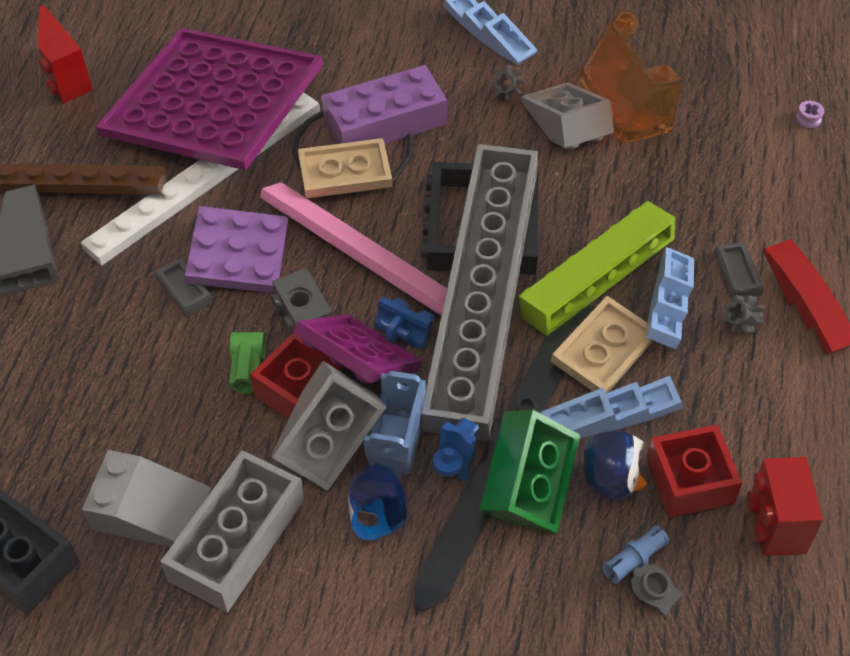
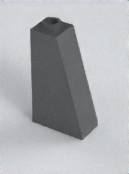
[0,185,59,297]

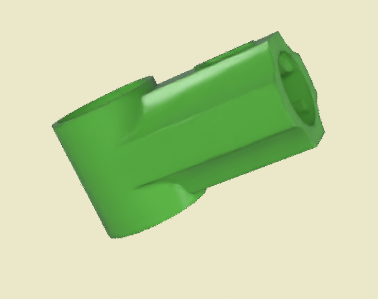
[229,332,266,394]

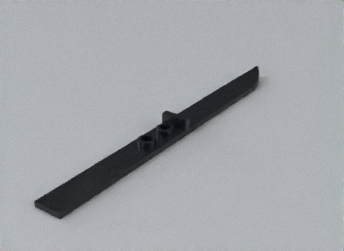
[414,305,596,612]

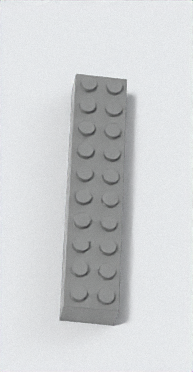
[421,144,538,441]

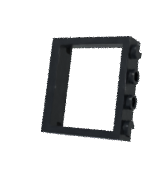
[421,162,538,275]

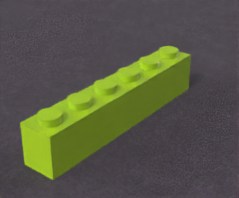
[519,201,675,336]

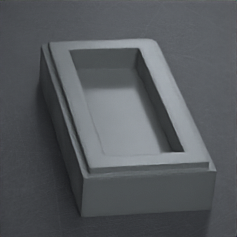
[714,242,764,299]
[155,258,213,317]

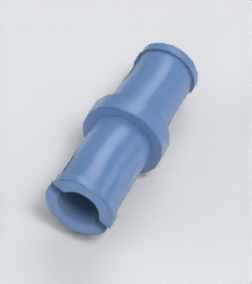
[602,525,669,584]

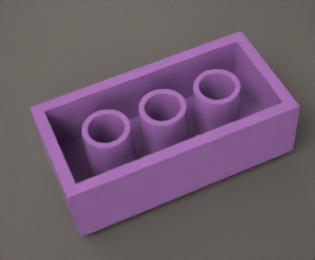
[322,65,447,144]

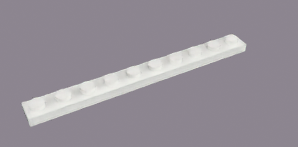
[81,92,320,266]

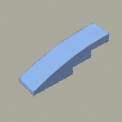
[443,0,538,65]
[646,247,694,349]
[542,376,683,438]

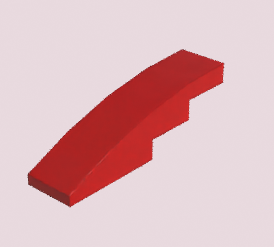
[762,239,850,355]

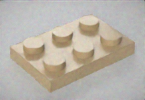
[298,138,393,198]
[550,296,653,393]

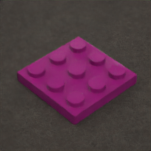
[293,314,423,383]

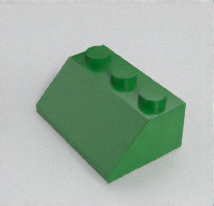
[480,409,580,533]

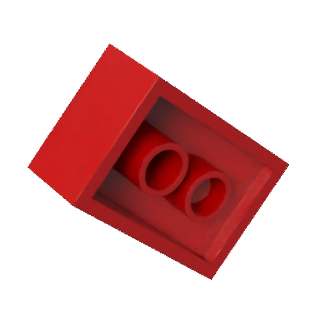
[38,5,93,104]

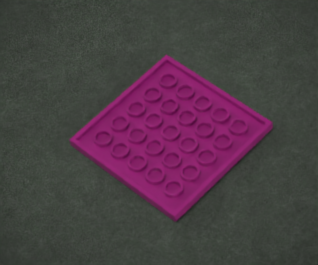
[96,28,323,170]

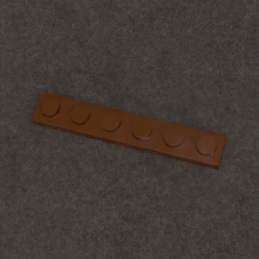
[0,163,168,195]

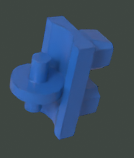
[374,297,434,350]
[432,418,480,482]

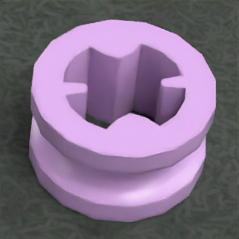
[796,101,824,128]

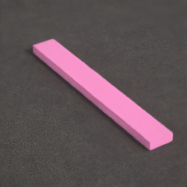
[260,182,447,316]

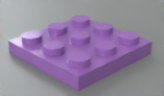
[185,206,288,293]

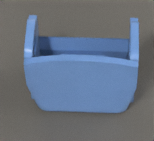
[364,371,426,480]

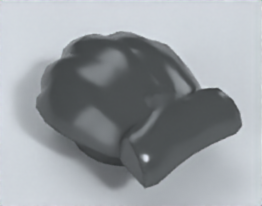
[631,564,683,616]

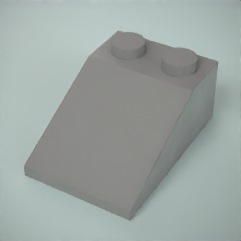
[520,82,614,149]
[271,361,386,491]
[82,450,212,547]

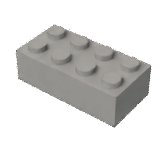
[160,450,305,613]

